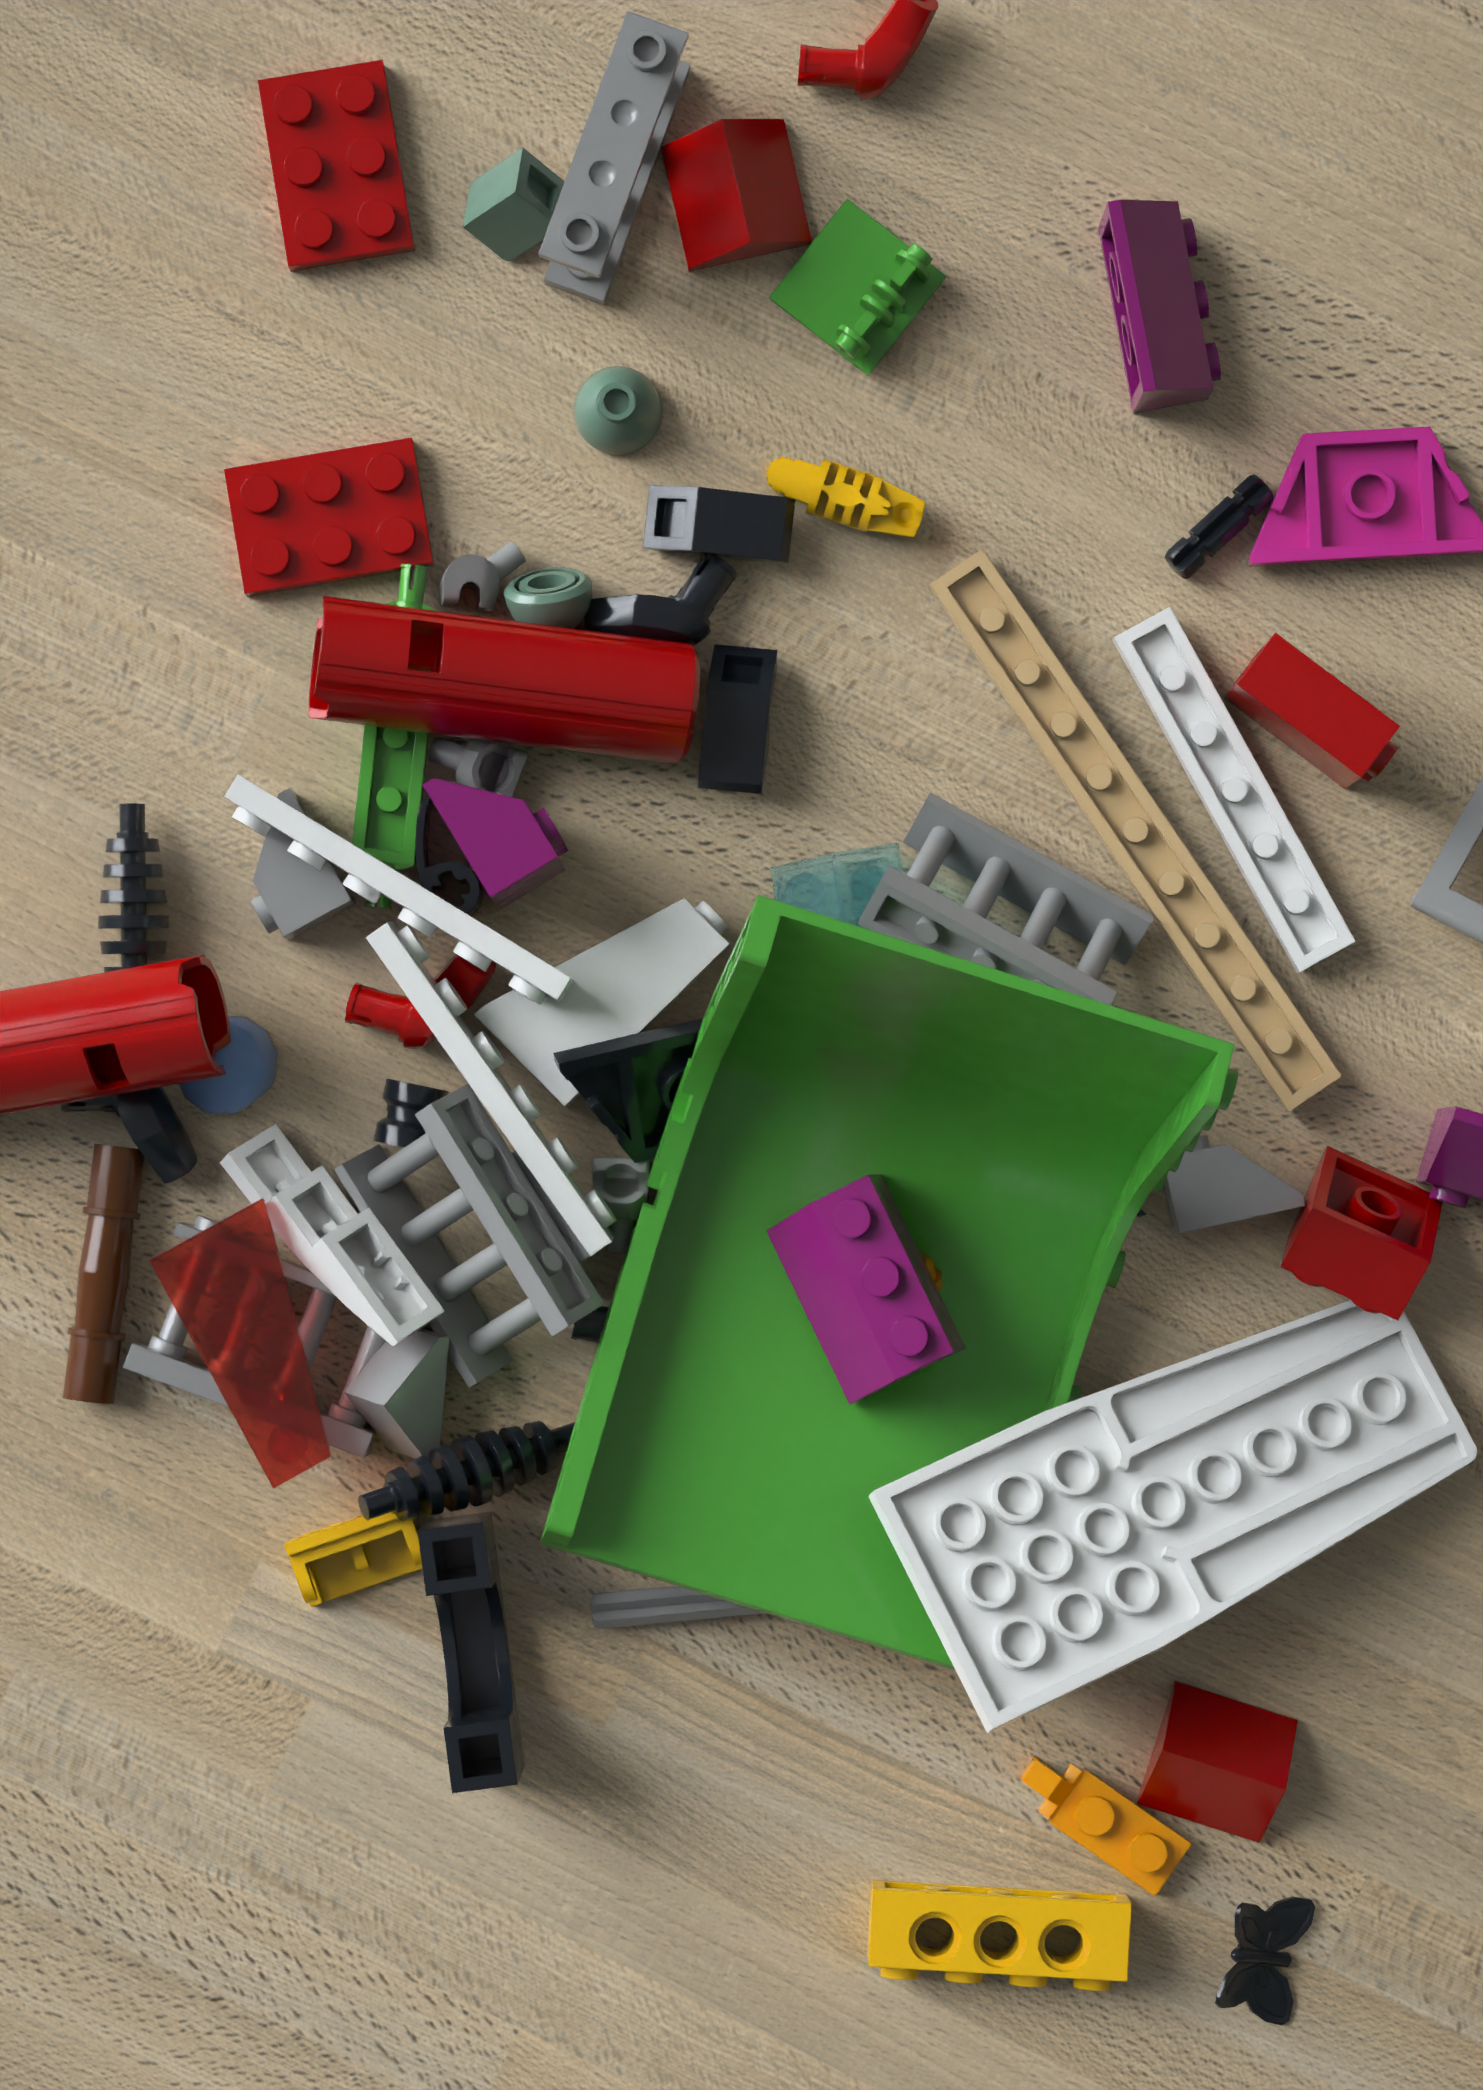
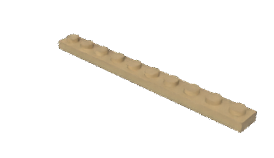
[929,549,1342,1112]

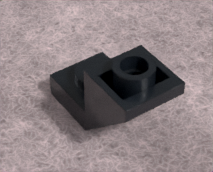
[643,485,795,563]
[698,644,778,794]

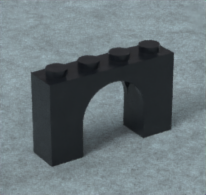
[418,1512,525,1793]

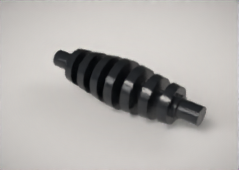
[98,803,169,972]
[358,1421,575,1522]

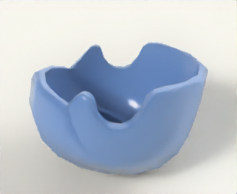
[179,1016,277,1115]

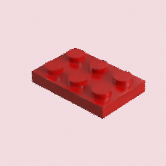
[258,60,415,272]
[224,437,434,597]

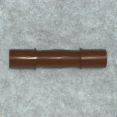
[63,1143,144,1404]

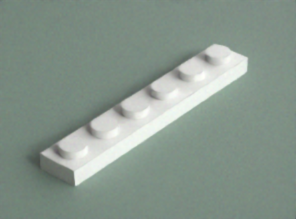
[1112,607,1356,973]
[224,775,573,1005]
[366,921,617,1256]

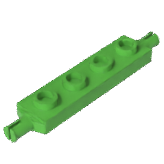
[352,564,437,909]

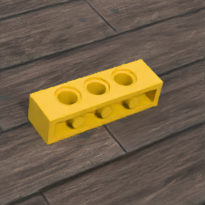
[867,1880,1132,1991]

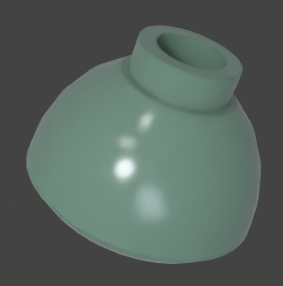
[574,366,663,455]
[504,567,592,629]

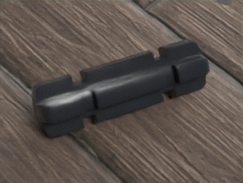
[1165,474,1274,579]

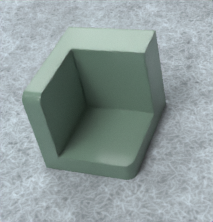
[462,147,565,261]

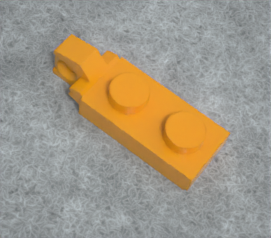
[1020,1756,1191,1896]

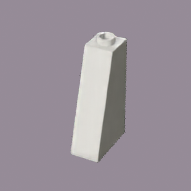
[474,898,730,1107]

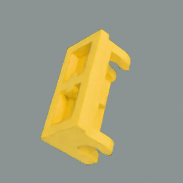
[284,1512,422,1607]

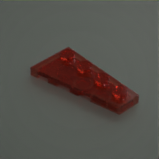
[149,1198,332,1488]

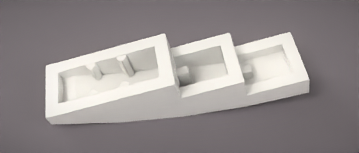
[220,1124,445,1347]

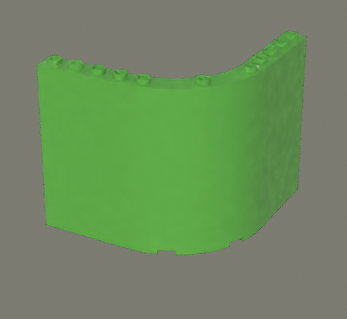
[540,895,1238,1671]

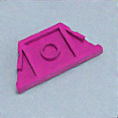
[1248,426,1483,567]

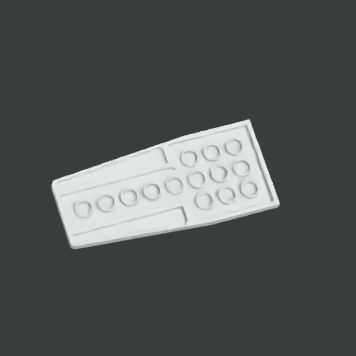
[868,1300,1477,1733]

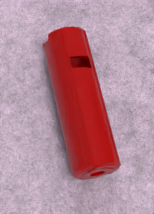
[308,596,700,765]
[0,955,231,1115]

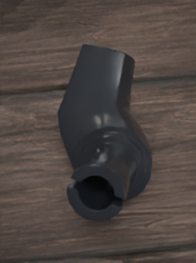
[585,554,738,646]
[61,1087,198,1184]

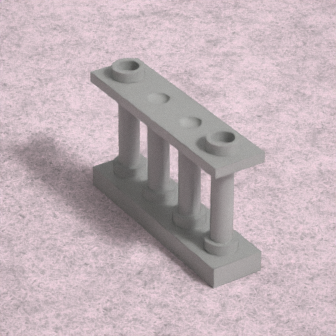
[538,11,691,306]
[858,792,1154,1005]
[334,1084,604,1388]
[123,1215,386,1458]

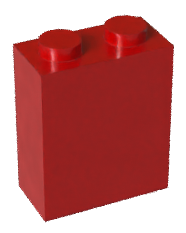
[1223,632,1400,789]

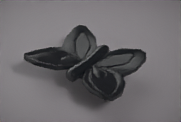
[1215,1896,1315,2025]

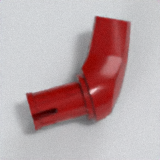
[798,0,939,101]
[345,954,496,1049]

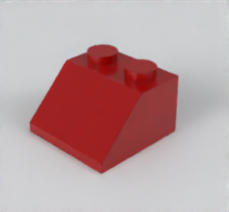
[1281,1146,1443,1321]

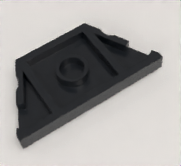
[553,1018,703,1163]

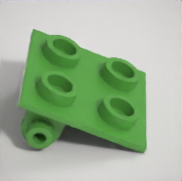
[769,199,947,376]

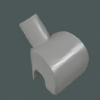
[439,541,526,612]
[429,737,528,797]
[591,1158,652,1253]

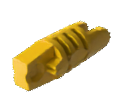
[765,456,926,538]

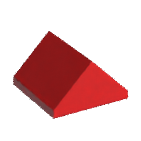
[661,119,812,272]
[1137,1680,1298,1843]

